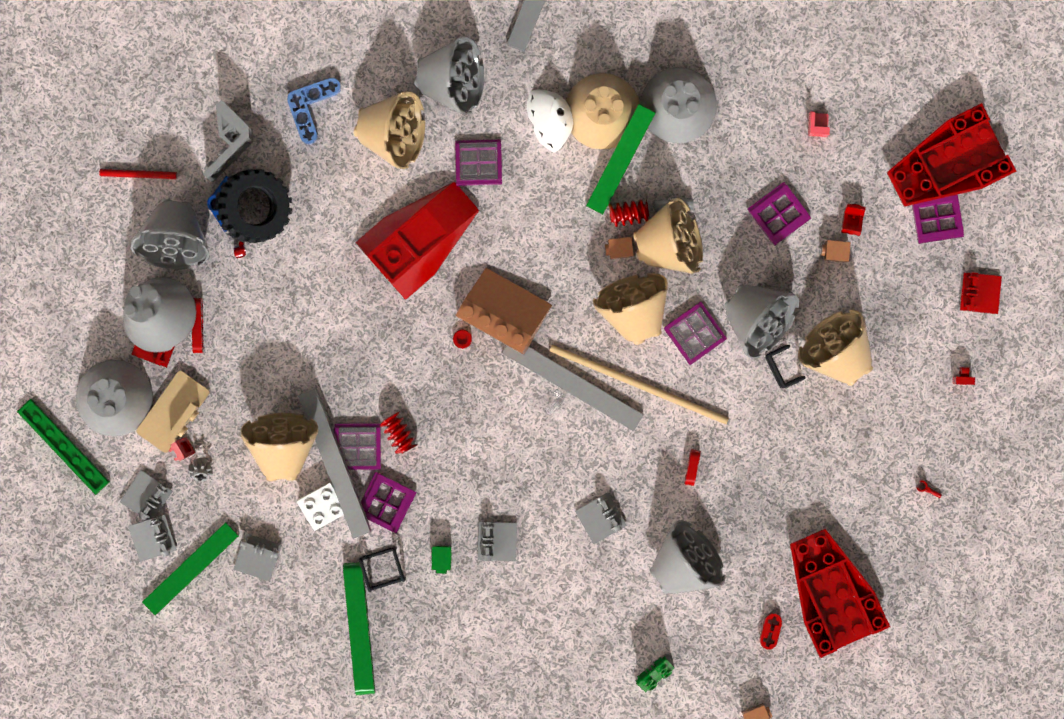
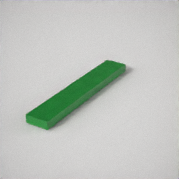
[586,104,656,215]
[17,399,110,495]
[142,522,239,616]

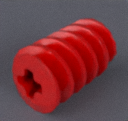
[609,199,649,227]
[380,411,418,454]

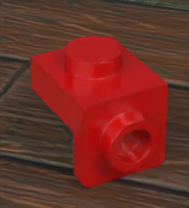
[841,204,866,236]

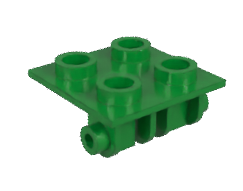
[635,656,674,693]

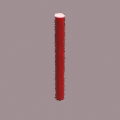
[99,169,177,179]

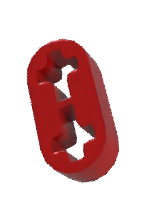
[684,449,701,486]
[759,613,782,650]

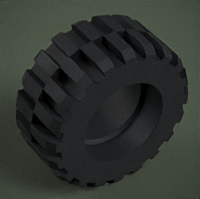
[215,169,293,243]

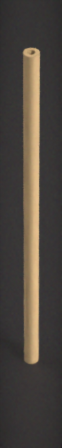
[550,344,729,424]

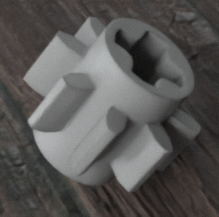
[189,458,213,482]

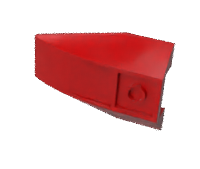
[887,103,1017,207]
[355,182,480,300]
[790,529,890,658]

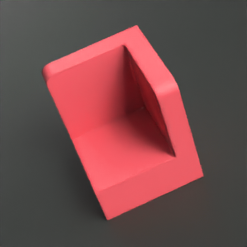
[808,111,830,137]

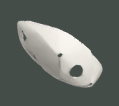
[527,89,573,153]

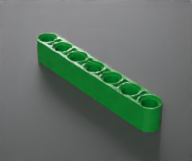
[343,562,375,696]

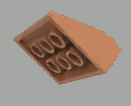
[455,268,552,355]

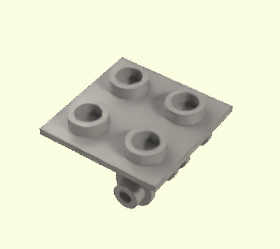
[120,470,173,520]
[575,493,627,544]
[128,514,177,562]
[478,522,517,561]
[233,533,282,582]

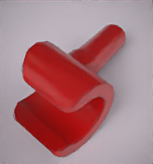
[234,241,246,258]
[916,480,942,498]

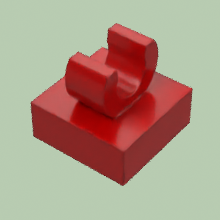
[953,367,975,385]
[169,437,196,461]

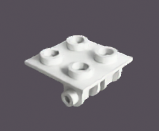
[296,482,344,531]

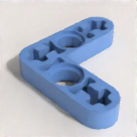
[287,78,341,145]

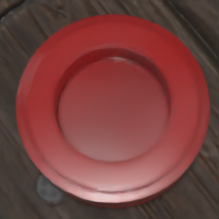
[453,329,472,349]

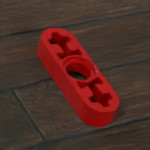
[192,298,204,354]

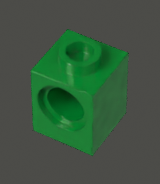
[431,546,452,574]

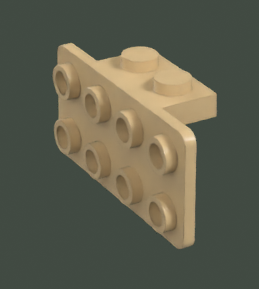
[136,371,210,453]

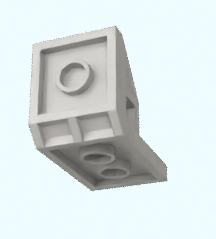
[203,100,253,182]

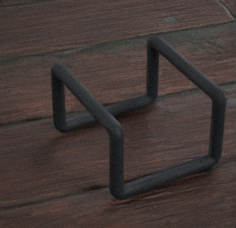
[765,344,806,389]
[359,547,406,592]

